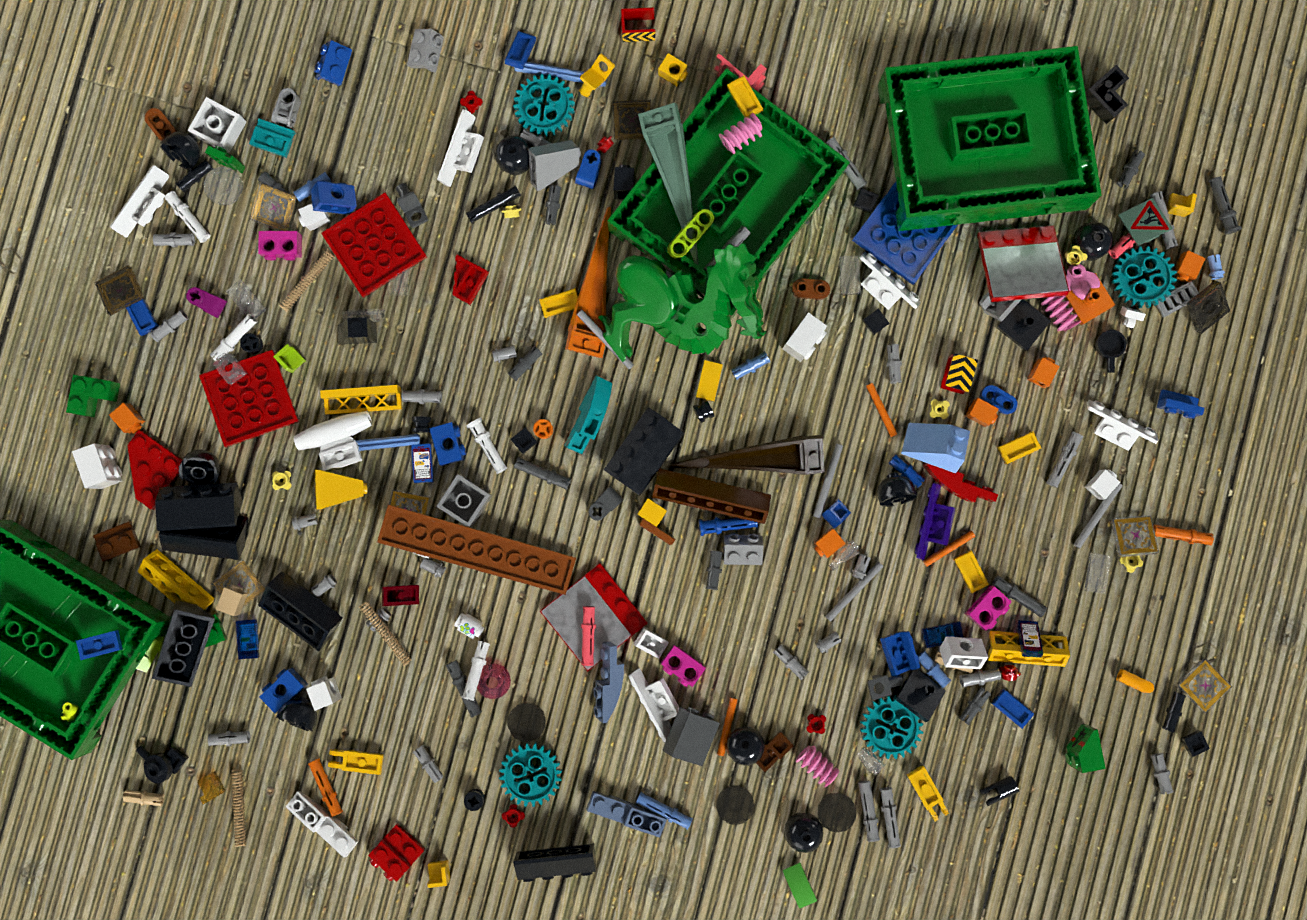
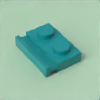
[249,118,296,158]

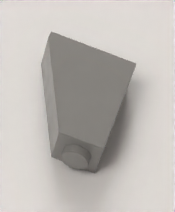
[529,140,581,191]

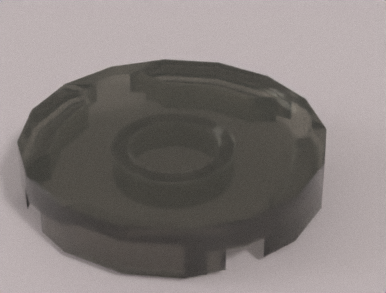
[507,702,546,742]
[716,785,755,825]
[818,793,857,833]

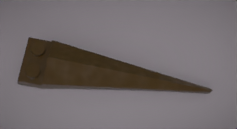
[669,435,825,475]

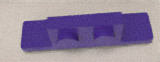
[915,483,956,560]

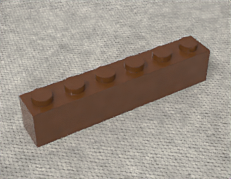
[652,469,771,524]

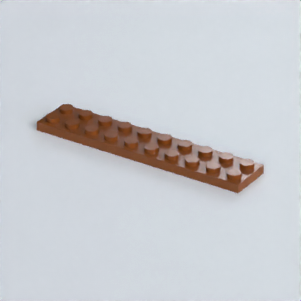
[377,504,576,595]

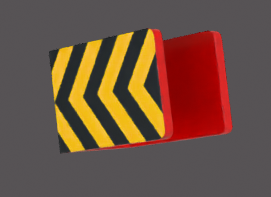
[621,7,656,42]
[940,353,978,394]

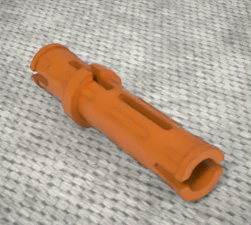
[1153,524,1214,546]
[308,758,343,817]

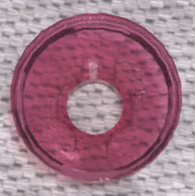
[477,663,511,699]

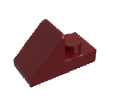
[382,585,419,606]

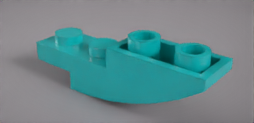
[564,375,612,454]

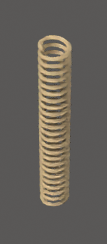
[279,249,335,312]
[359,602,412,666]
[231,769,246,847]

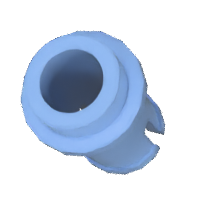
[1207,254,1225,280]

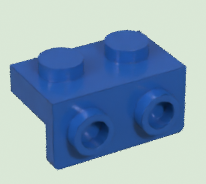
[314,40,352,86]
[1157,389,1205,419]
[880,631,920,676]

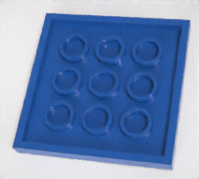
[852,182,957,285]

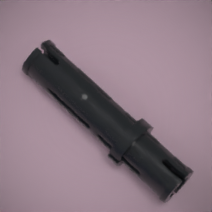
[466,185,521,223]

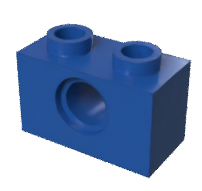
[311,180,357,215]
[429,422,466,466]
[259,668,308,714]

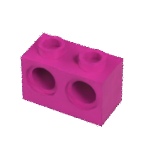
[258,231,302,261]
[965,585,1012,631]
[661,644,706,687]

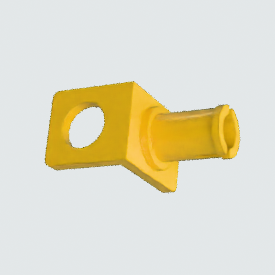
[579,53,615,97]

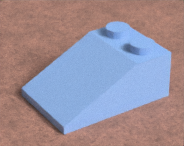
[901,423,970,473]

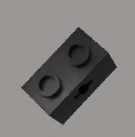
[613,165,635,200]

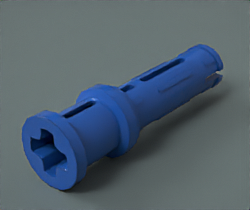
[699,517,758,536]

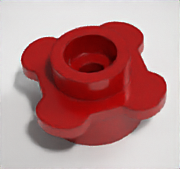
[460,91,483,113]
[596,136,614,154]
[999,665,1021,681]
[806,714,826,734]
[502,804,525,828]

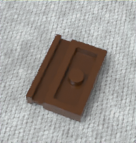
[93,521,141,562]

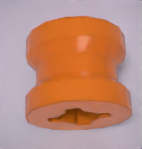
[533,419,553,439]

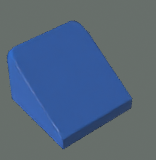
[822,499,851,528]

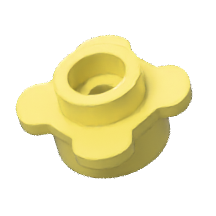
[501,205,521,218]
[1064,245,1088,266]
[929,399,950,419]
[272,471,292,490]
[1119,553,1143,573]

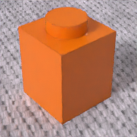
[1173,250,1206,283]
[1027,357,1060,388]
[965,398,998,427]
[109,402,145,434]
[813,528,846,558]

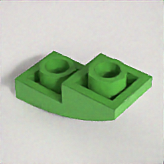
[782,863,818,909]

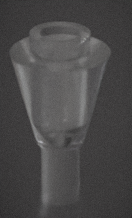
[828,539,860,571]

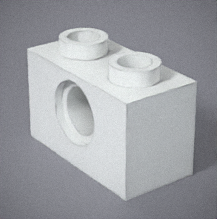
[939,636,988,669]
[306,676,342,711]

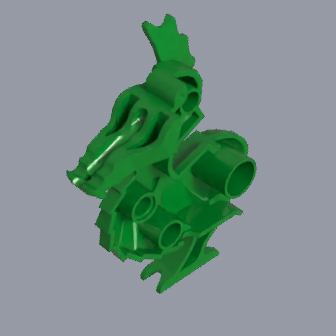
[598,243,767,362]

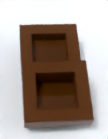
[756,732,794,772]

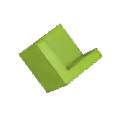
[273,344,306,373]

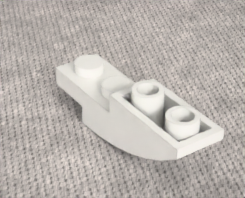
[286,791,359,858]

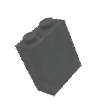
[663,706,720,766]

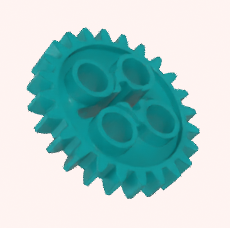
[513,74,575,137]
[1111,246,1177,309]
[860,695,924,759]
[499,742,562,807]

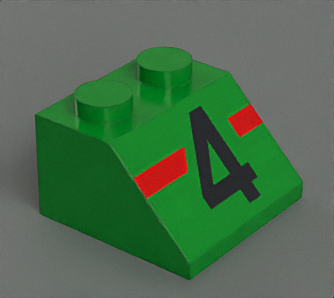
[1065,724,1106,773]

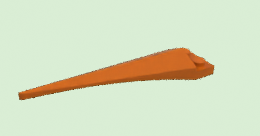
[565,207,611,358]

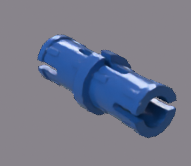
[888,454,925,488]

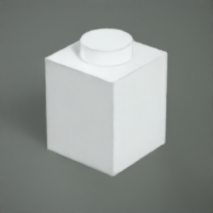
[298,204,331,231]
[1085,469,1120,500]

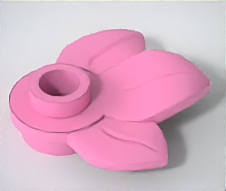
[1066,264,1100,300]

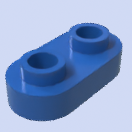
[980,385,1018,415]

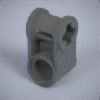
[589,486,624,521]

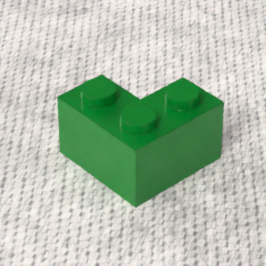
[66,375,120,417]

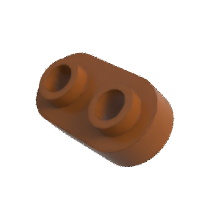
[145,108,177,141]
[792,278,830,300]

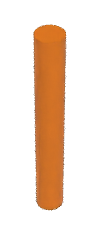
[866,383,897,437]
[923,530,975,567]
[717,697,738,756]

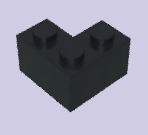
[1085,65,1129,124]

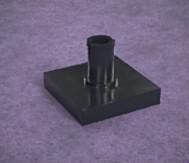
[996,299,1051,351]
[895,669,946,723]

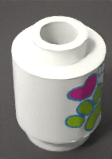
[454,613,484,639]

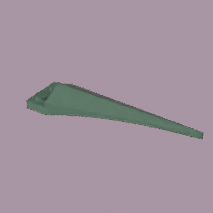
[638,103,699,265]

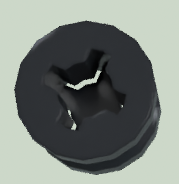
[240,333,264,354]
[693,400,715,423]
[411,416,431,433]
[464,789,485,811]

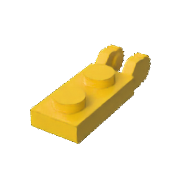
[328,749,384,775]
[906,765,949,822]

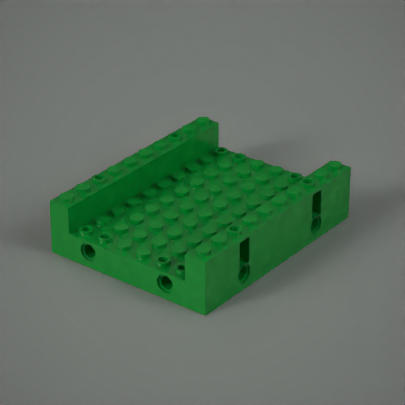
[878,46,1102,231]
[607,68,850,320]
[0,520,170,760]

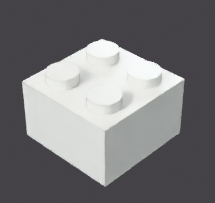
[188,97,247,153]
[782,312,827,362]
[72,443,122,489]

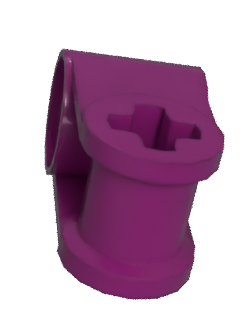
[186,287,227,318]

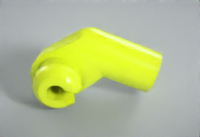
[61,702,79,722]

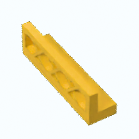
[320,385,402,415]
[138,549,215,609]
[987,631,1070,667]

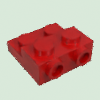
[368,823,425,882]

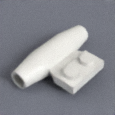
[293,411,372,472]

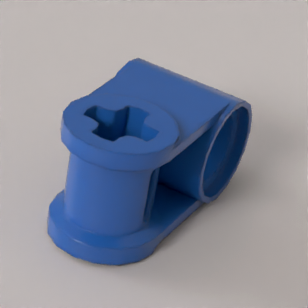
[575,149,601,189]

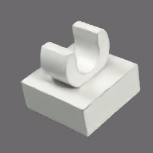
[1120,306,1146,328]

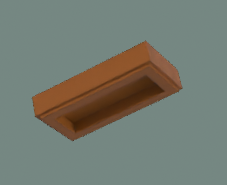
[640,519,675,546]

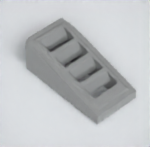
[1156,281,1201,318]

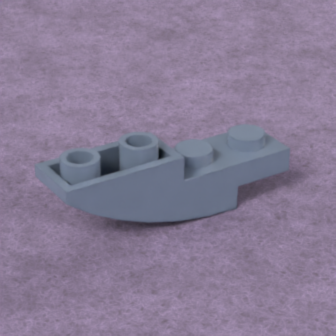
[593,641,624,723]
[586,791,667,838]

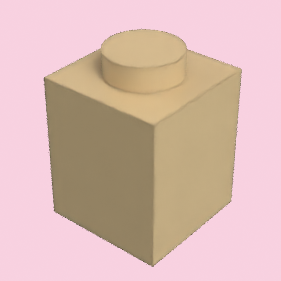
[216,585,248,616]

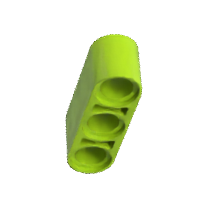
[667,209,714,258]

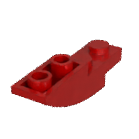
[923,462,998,503]

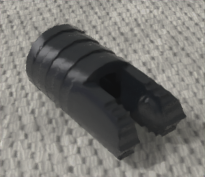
[979,776,1019,806]

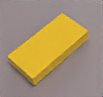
[727,75,763,118]
[539,288,578,318]
[696,360,723,402]
[997,431,1041,464]
[953,550,989,593]

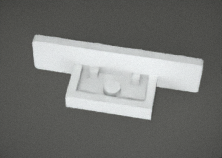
[437,109,484,187]
[110,165,169,237]
[859,252,921,310]
[1087,400,1158,451]
[628,668,679,743]

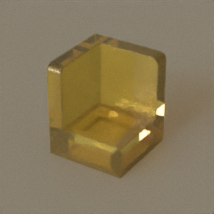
[198,771,226,804]

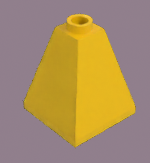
[314,470,367,510]

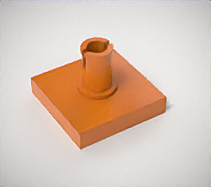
[1064,273,1115,325]

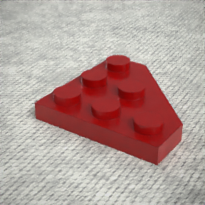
[127,430,182,510]

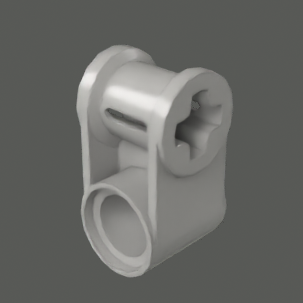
[272,88,301,128]

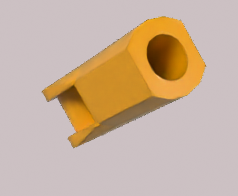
[1116,669,1154,693]

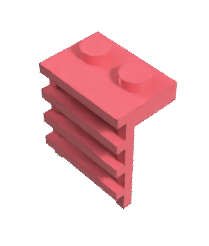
[715,54,767,92]

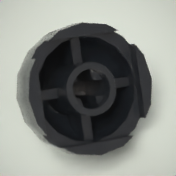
[160,131,201,170]
[495,135,531,175]
[1072,221,1113,261]
[178,449,220,485]
[877,473,917,507]
[276,697,317,732]
[726,726,765,766]
[785,812,824,853]

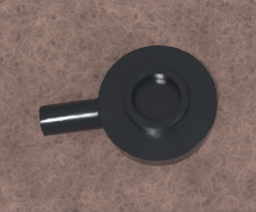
[1095,330,1126,373]
[136,745,173,784]

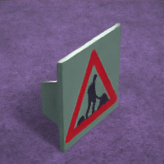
[1118,198,1173,246]

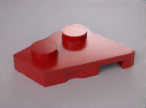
[453,255,489,306]

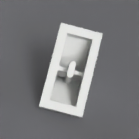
[634,626,669,659]

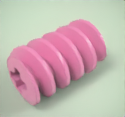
[719,113,763,154]
[1041,296,1081,331]
[795,745,839,787]

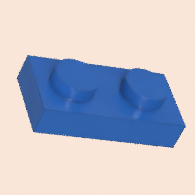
[76,630,123,660]

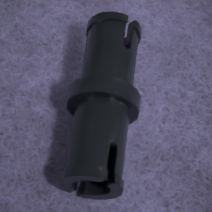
[175,160,213,193]
[1162,692,1186,733]

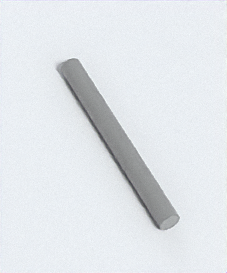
[576,309,634,369]
[813,444,843,518]
[1073,483,1122,549]
[825,562,884,622]

